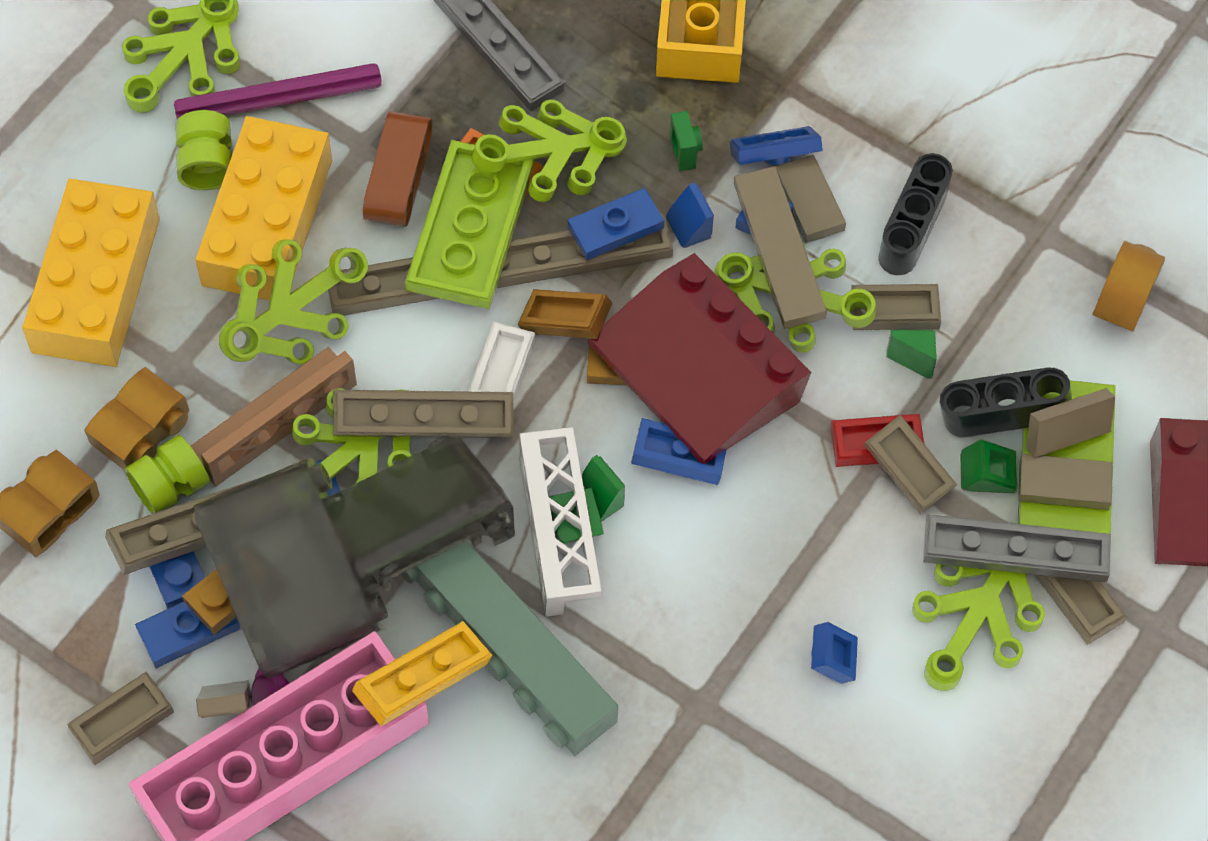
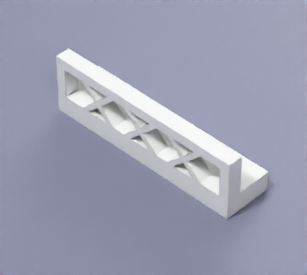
[518,427,602,617]

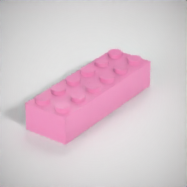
[128,631,429,841]

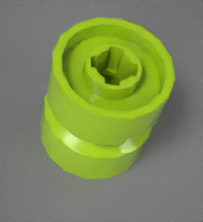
[175,110,232,190]
[124,434,210,514]

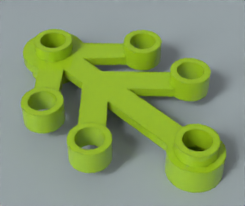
[122,0,240,113]
[472,99,627,202]
[219,239,368,364]
[714,241,876,353]
[283,388,415,512]
[912,564,1045,691]

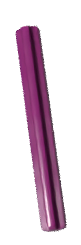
[174,63,382,120]

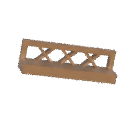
[191,347,357,487]

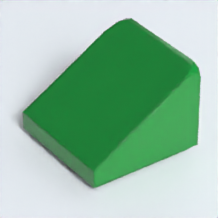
[886,330,937,378]
[960,439,1017,493]
[572,455,625,522]
[548,487,604,543]

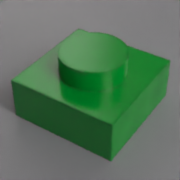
[670,111,703,172]

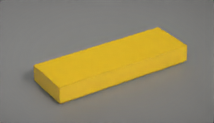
[352,621,492,727]

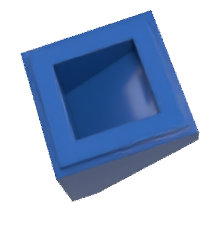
[666,182,714,248]

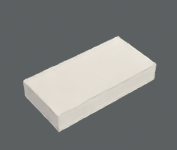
[468,321,535,402]

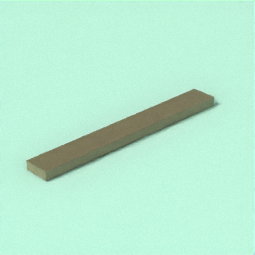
[328,213,673,316]

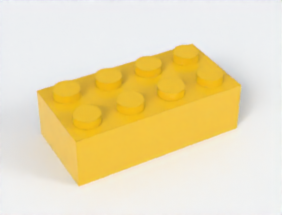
[656,0,746,83]
[195,116,333,300]
[22,178,160,367]

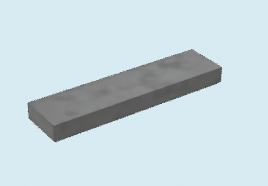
[434,0,564,111]
[923,514,1111,582]

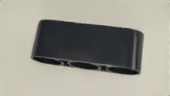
[878,153,953,275]
[939,367,1072,437]

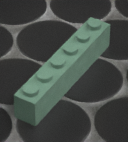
[394,509,618,756]

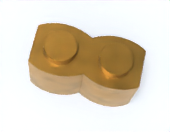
[84,367,190,470]
[0,450,100,557]

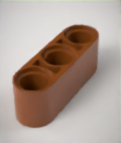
[363,111,432,227]

